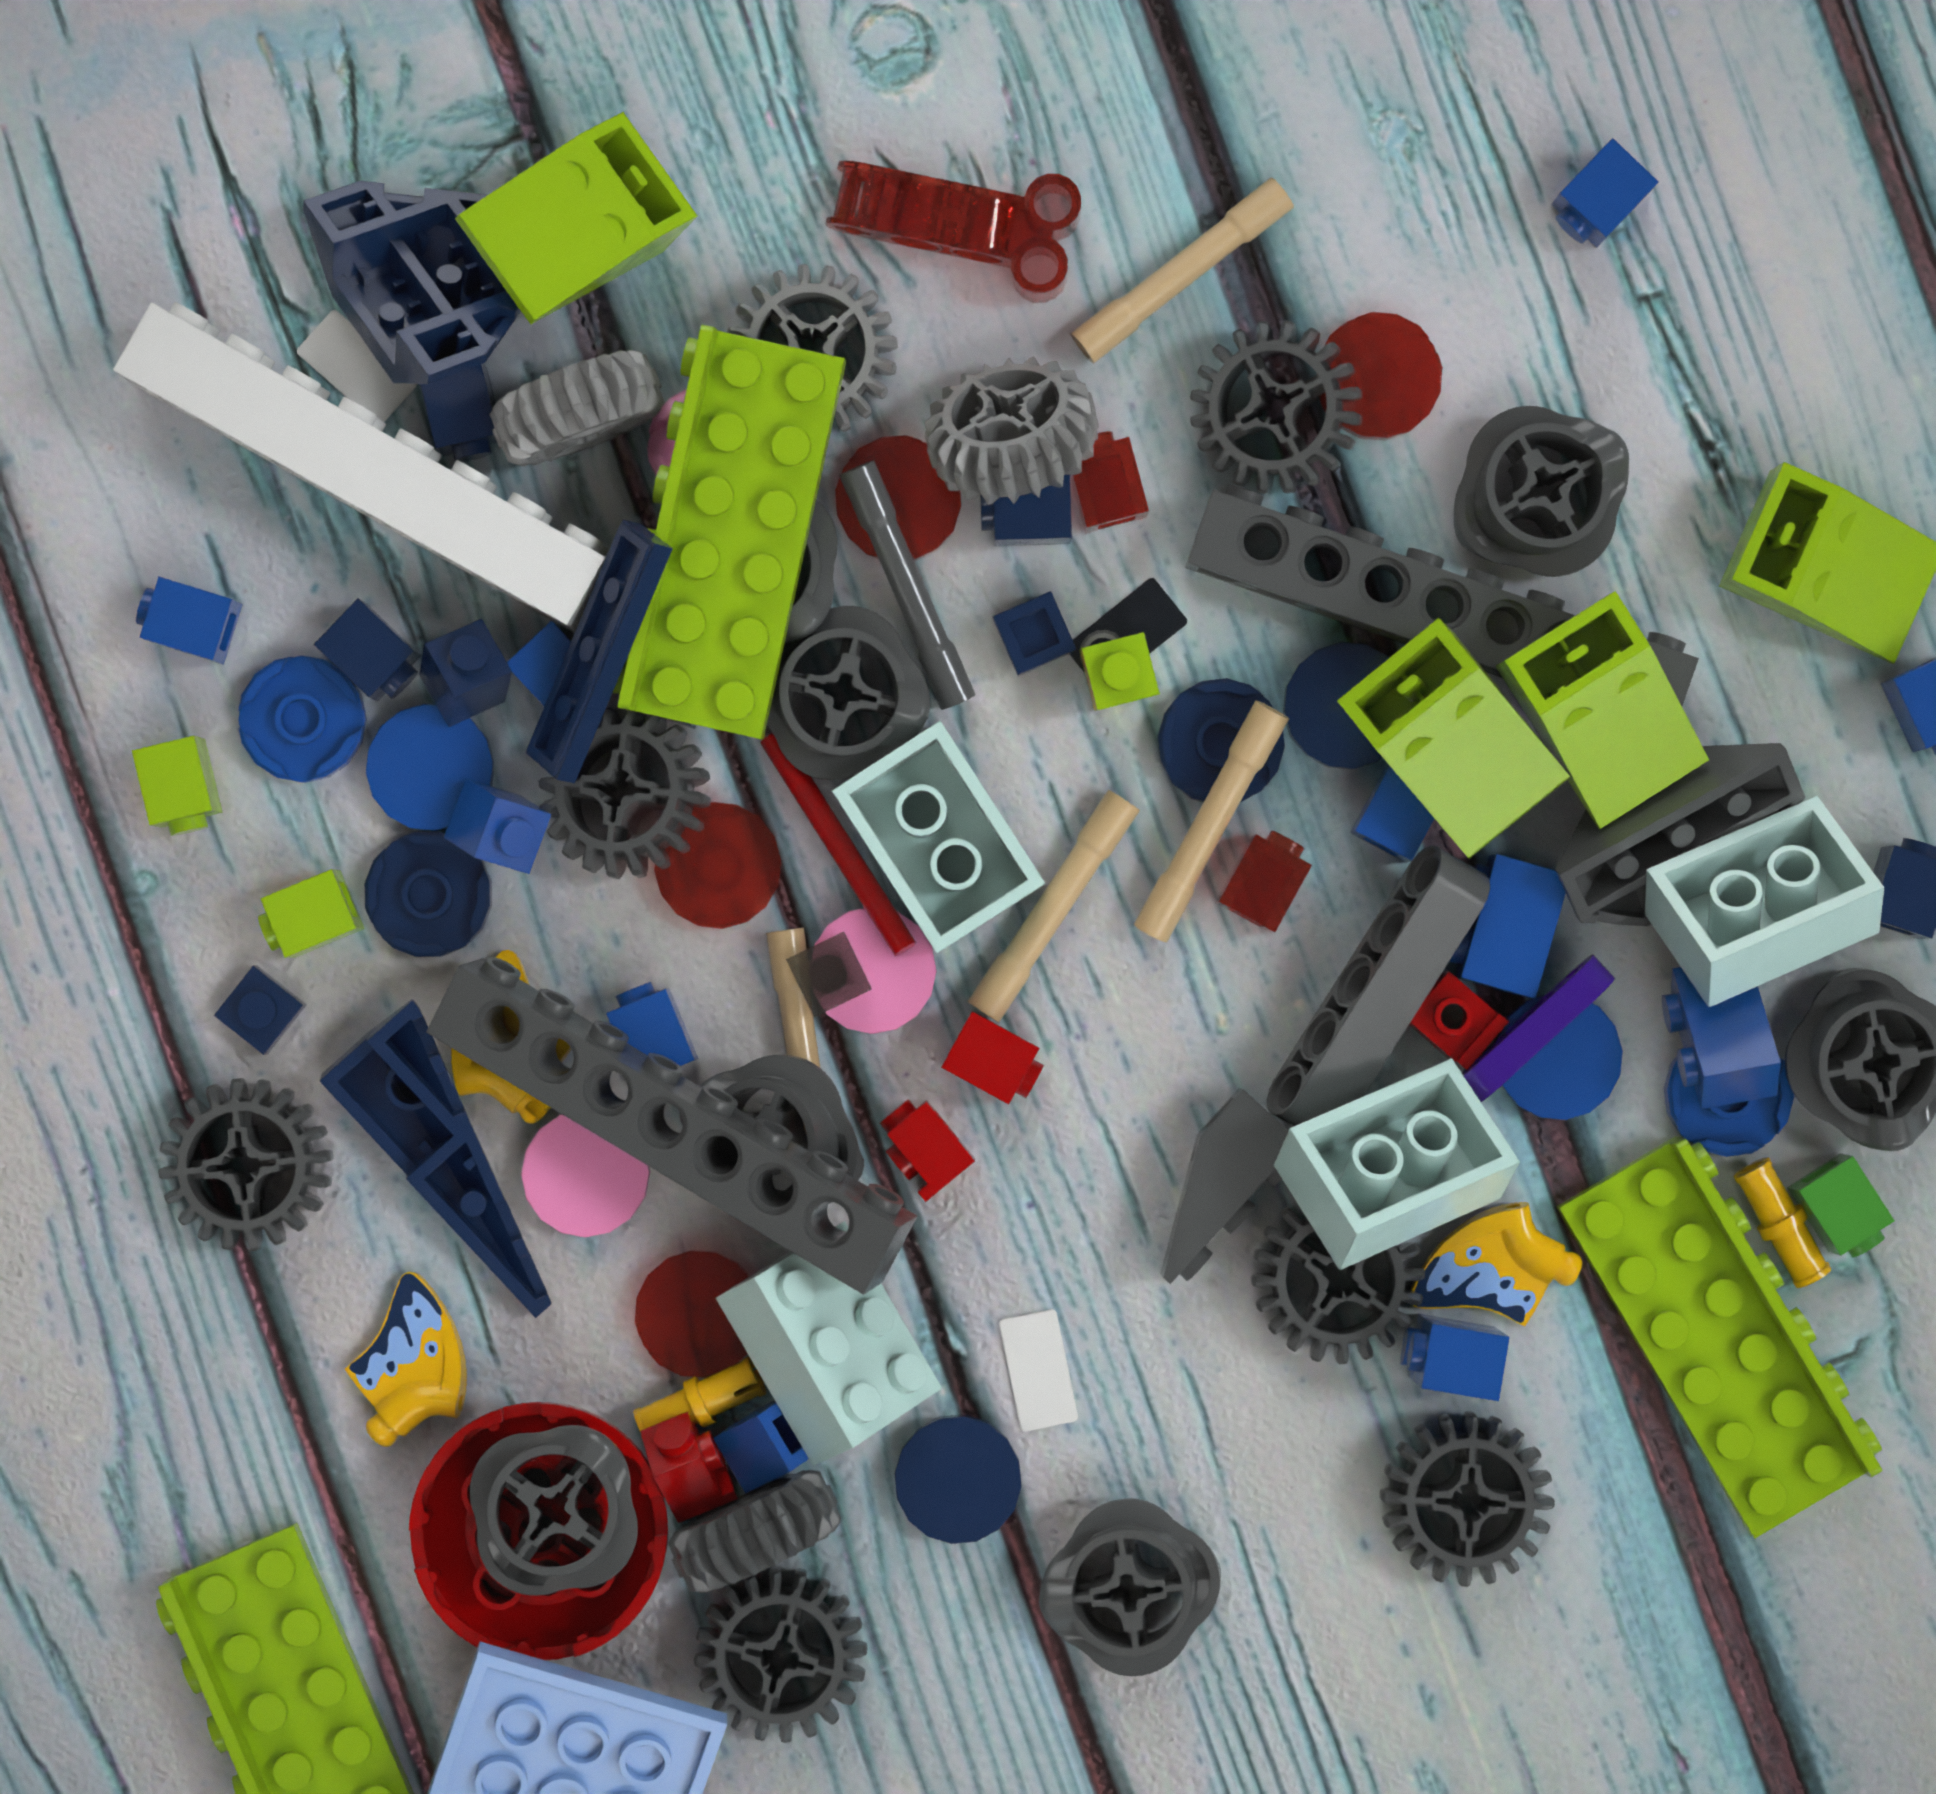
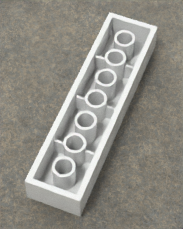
[113,302,608,633]

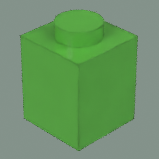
[1787,1153,1895,1258]

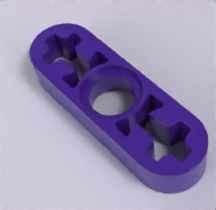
[1461,954,1615,1102]

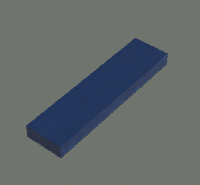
[526,519,673,784]

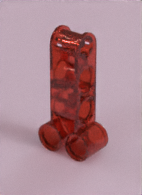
[825,160,1081,303]

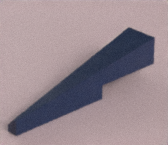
[319,999,552,1318]

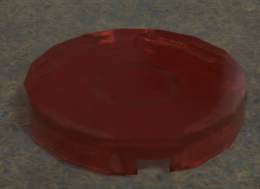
[1315,312,1443,441]
[835,435,961,561]
[654,802,782,929]
[635,1249,750,1378]

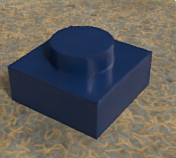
[992,591,1077,676]
[214,965,307,1055]

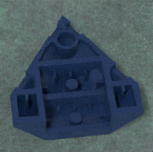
[303,181,521,384]

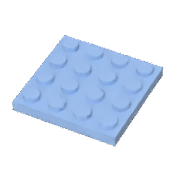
[427,1641,727,1794]

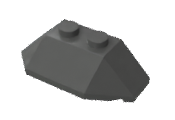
[1555,743,1805,926]

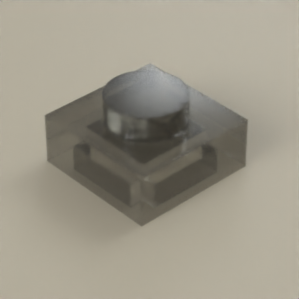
[785,932,872,1017]

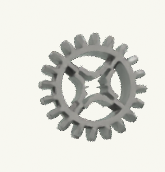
[727,264,898,432]
[490,350,665,466]
[924,357,1099,505]

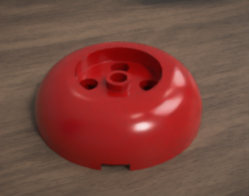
[409,1402,668,1660]

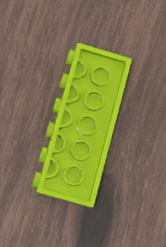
[613,324,846,740]
[1556,1136,1883,1539]
[156,1522,414,1794]

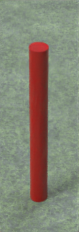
[760,733,916,956]

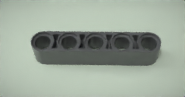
[1267,845,1490,1126]

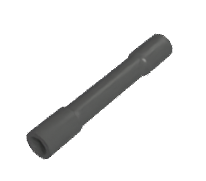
[839,460,976,710]

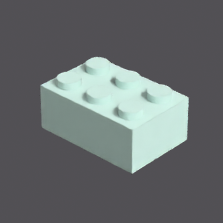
[832,721,1046,954]
[1645,796,1884,1007]
[1274,1059,1520,1270]
[716,1221,942,1466]

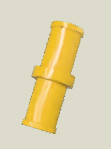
[1733,1157,1831,1288]
[633,1357,766,1431]

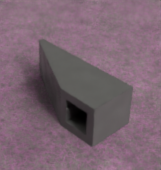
[1160,1088,1289,1284]

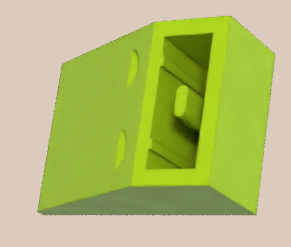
[455,112,698,324]
[1719,462,1936,664]
[1495,591,1709,829]
[1337,618,1571,859]

